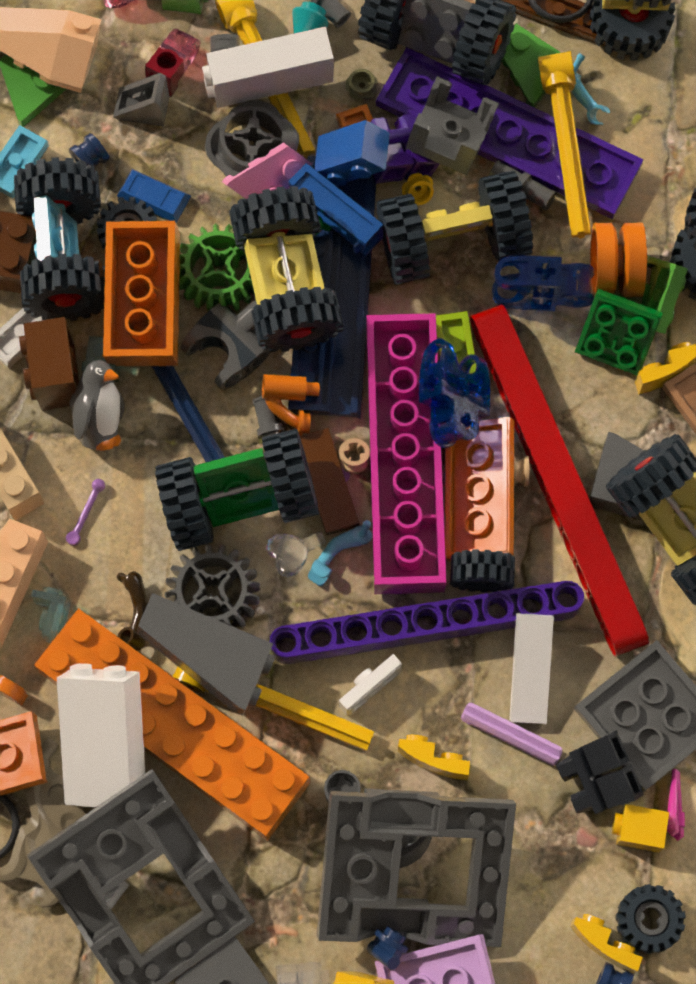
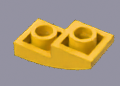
[635,342,696,395]
[398,734,470,781]
[570,914,643,973]

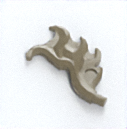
[0,738,86,908]

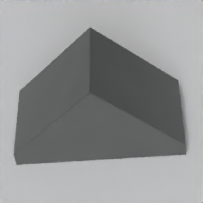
[113,73,170,127]

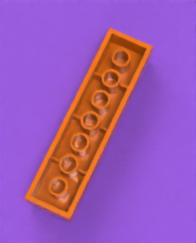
[34,608,311,841]

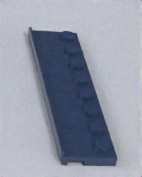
[288,156,377,419]

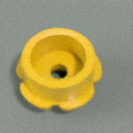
[402,173,434,205]

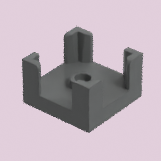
[405,76,499,175]

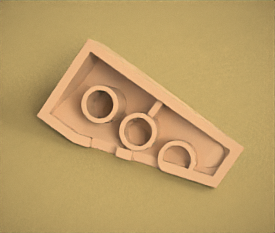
[0,7,101,93]

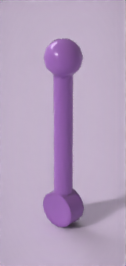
[66,479,105,546]

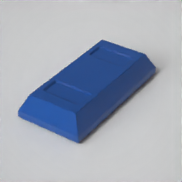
[117,169,191,223]

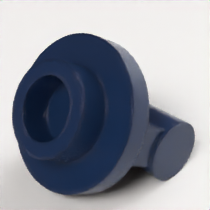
[367,926,409,970]

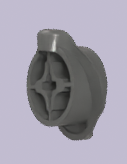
[205,100,299,177]

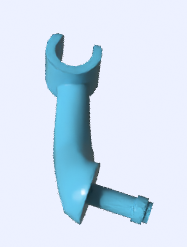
[571,53,610,125]
[307,520,372,586]

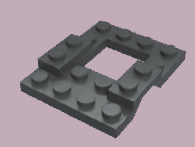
[27,769,255,984]
[316,789,516,947]

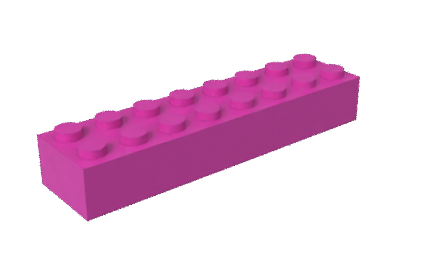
[366,313,446,595]

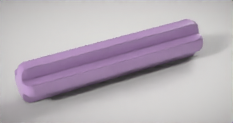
[461,703,563,766]

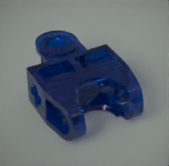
[492,256,595,311]
[419,338,490,448]

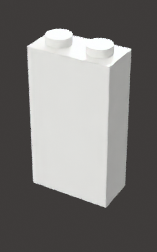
[202,27,334,108]
[57,664,145,807]

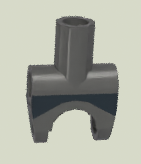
[180,299,271,390]

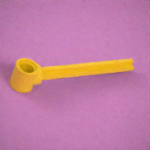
[215,0,316,159]
[538,51,591,239]
[173,666,375,751]

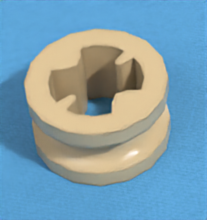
[339,438,370,474]
[514,456,529,487]

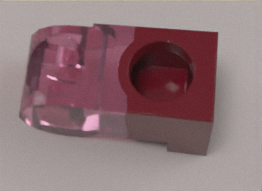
[145,28,201,97]

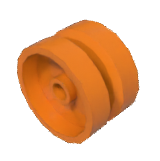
[590,223,647,297]

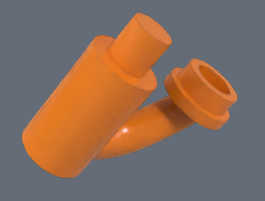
[262,374,320,436]

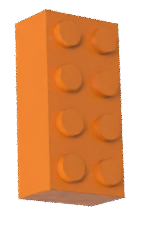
[103,221,180,366]

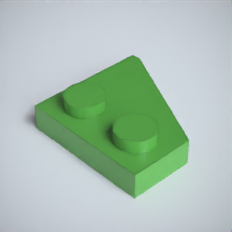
[501,23,561,108]
[0,54,66,127]
[641,255,688,334]

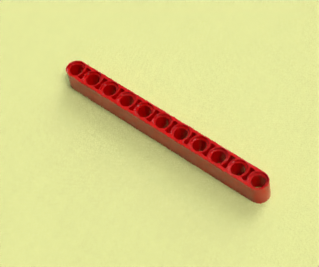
[470,304,649,657]

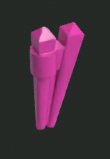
[667,769,685,841]

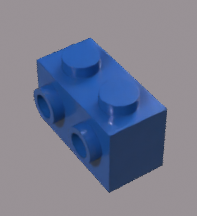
[314,120,390,186]

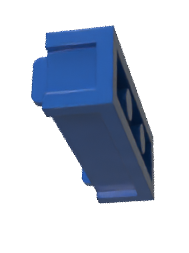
[288,163,383,257]

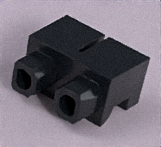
[557,730,644,814]

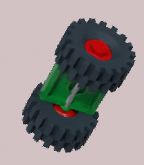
[155,429,319,551]

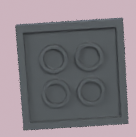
[574,640,696,792]

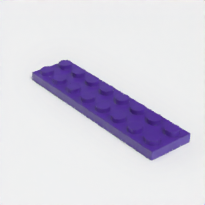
[376,47,644,219]

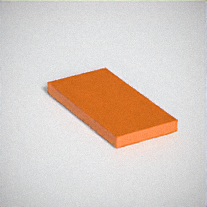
[444,417,514,562]

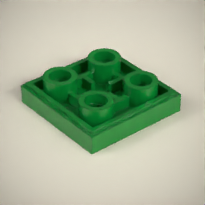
[575,289,663,376]

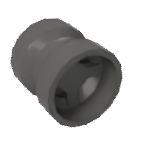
[324,770,361,804]

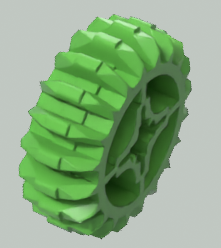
[179,223,255,312]

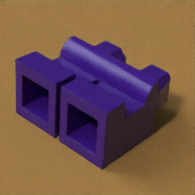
[371,114,440,184]

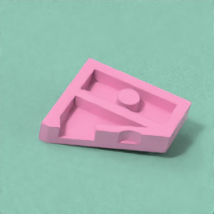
[222,143,312,199]

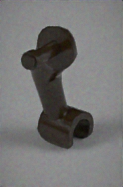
[117,571,148,650]

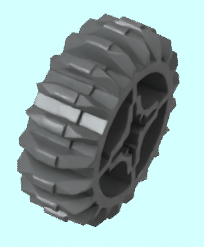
[165,544,261,628]

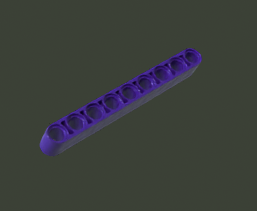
[270,581,584,664]

